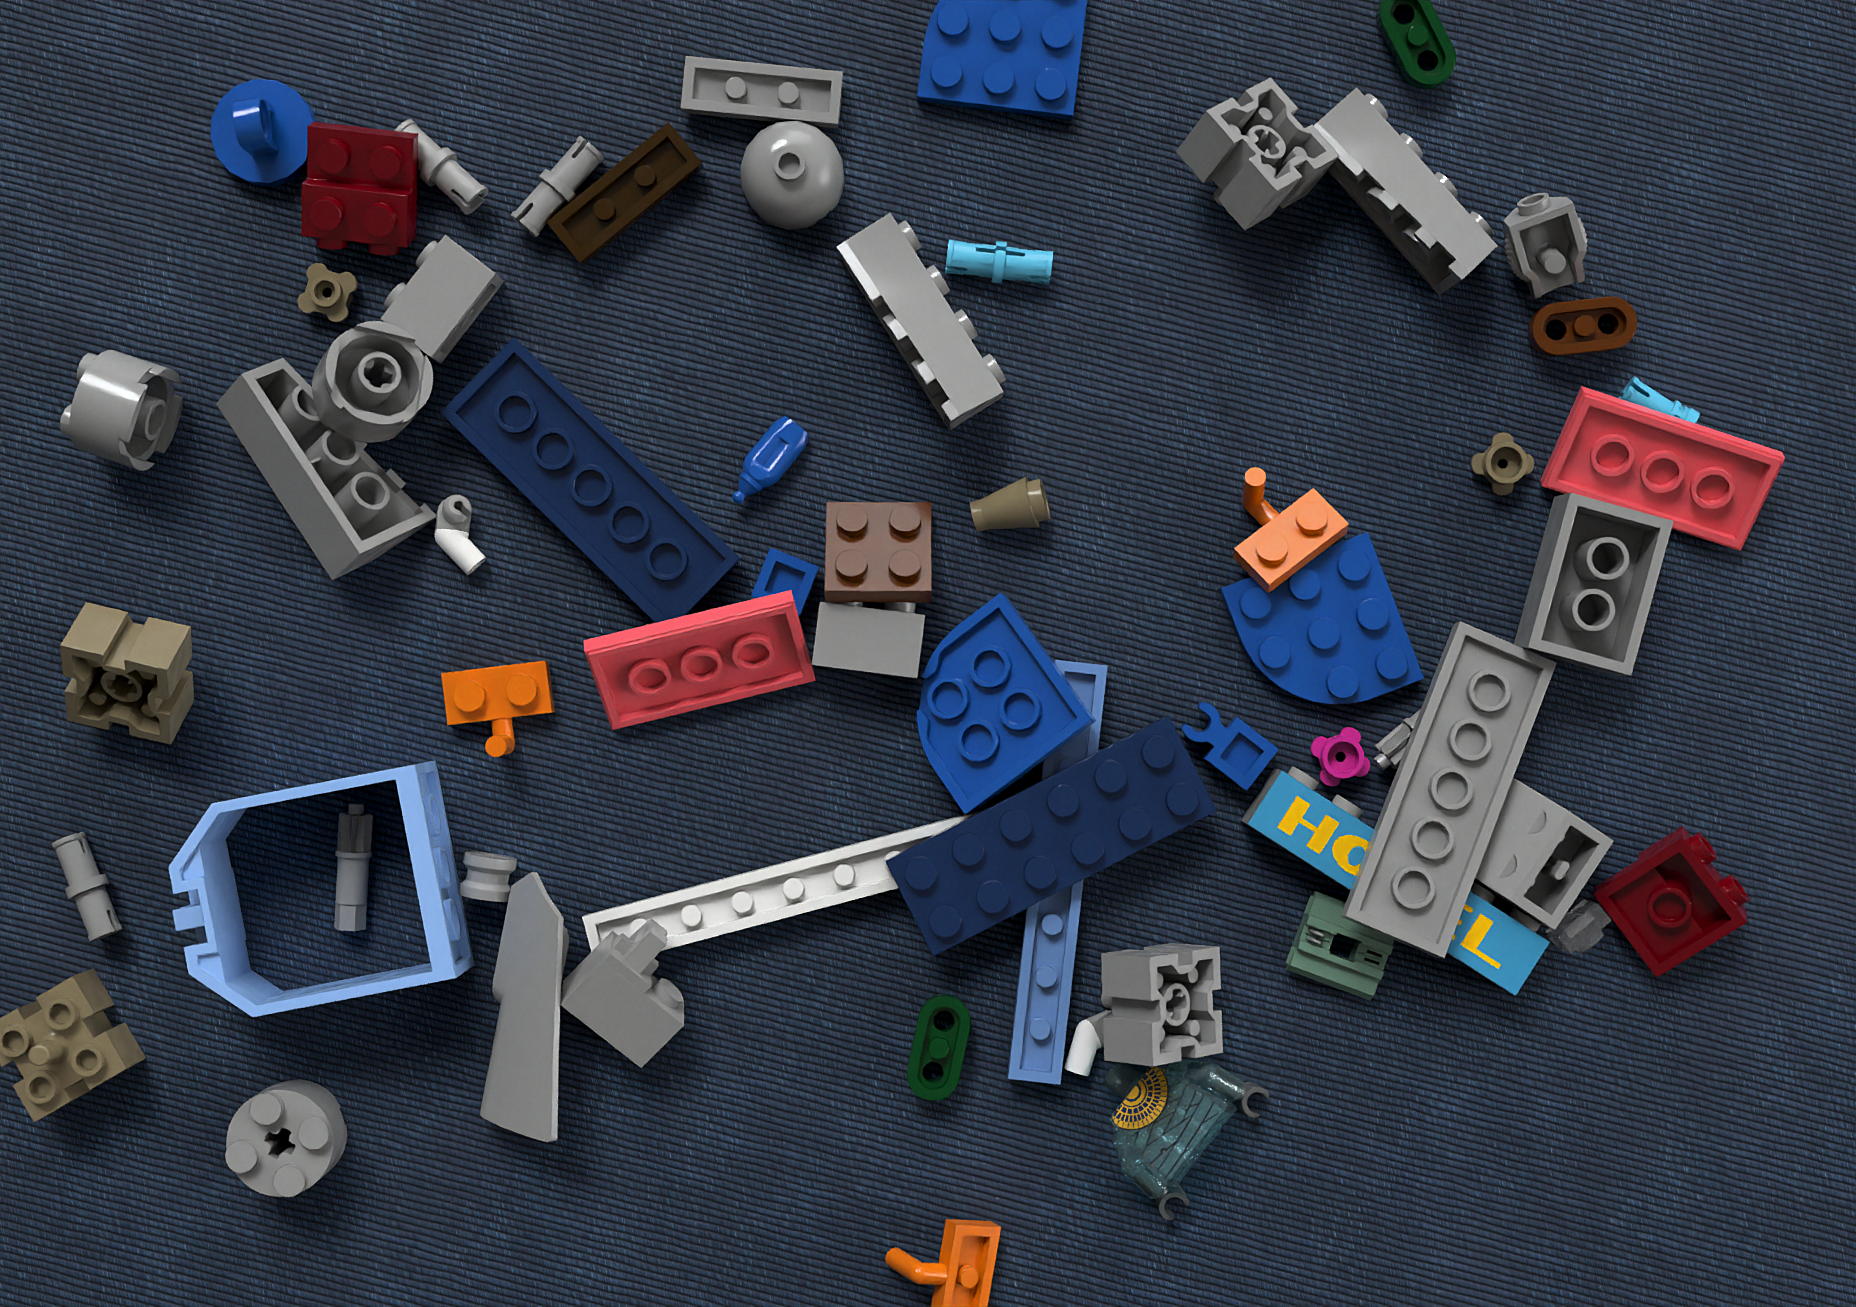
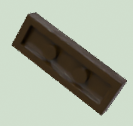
[547,122,704,266]

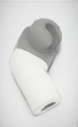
[434,495,486,575]
[1064,1010,1112,1076]

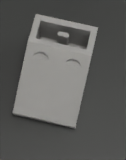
[1474,778,1614,930]

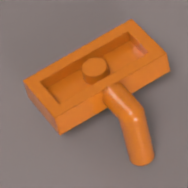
[441,660,555,757]
[885,1219,1001,1307]

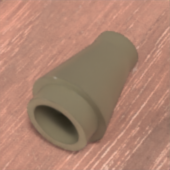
[970,477,1051,532]

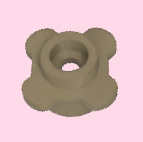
[297,263,358,323]
[1471,432,1534,496]

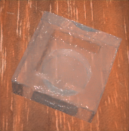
[1545,899,1612,954]

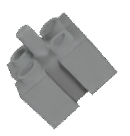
[1176,78,1340,230]
[1101,943,1223,1066]

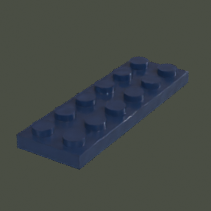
[440,337,741,623]
[885,716,1217,956]

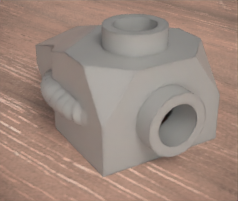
[1503,193,1588,299]

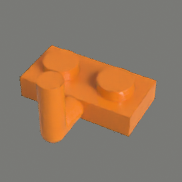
[1233,467,1349,594]

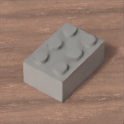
[1514,493,1674,676]

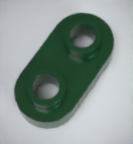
[1376,0,1456,89]
[907,994,971,1101]

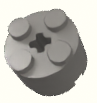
[312,321,433,443]
[60,350,183,471]
[225,1079,348,1197]

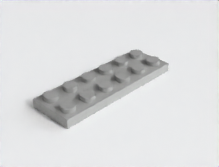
[1340,621,1557,958]

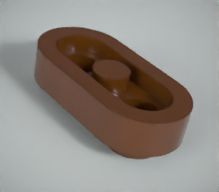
[1528,296,1637,357]

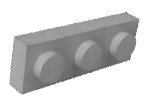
[681,56,844,128]

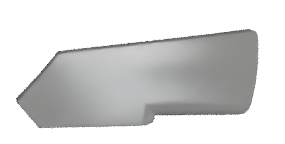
[480,872,569,1142]

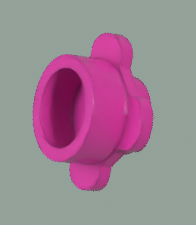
[1310,727,1370,786]

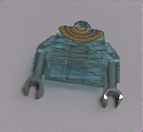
[1103,1059,1270,1220]

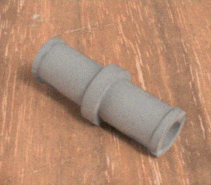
[394,119,489,215]
[510,136,605,238]
[51,832,123,942]

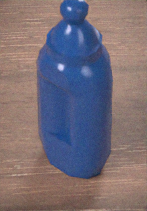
[732,416,810,504]

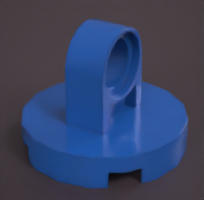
[210,79,317,187]

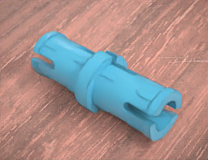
[945,239,1053,285]

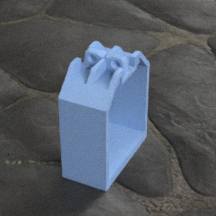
[168,760,475,1017]

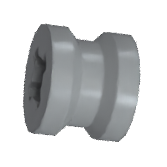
[458,851,517,902]

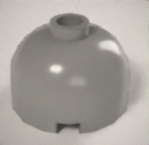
[740,121,845,230]

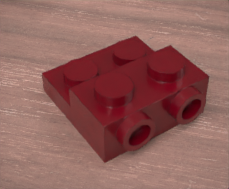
[301,122,419,255]
[1593,826,1749,977]

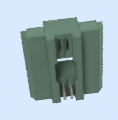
[1285,891,1394,1000]

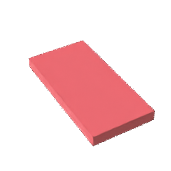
[1540,386,1785,551]
[583,590,816,730]

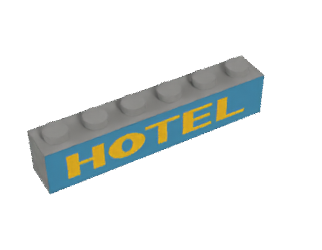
[1241,766,1550,996]

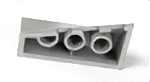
[1314,87,1498,295]
[836,213,1006,431]
[216,358,436,580]

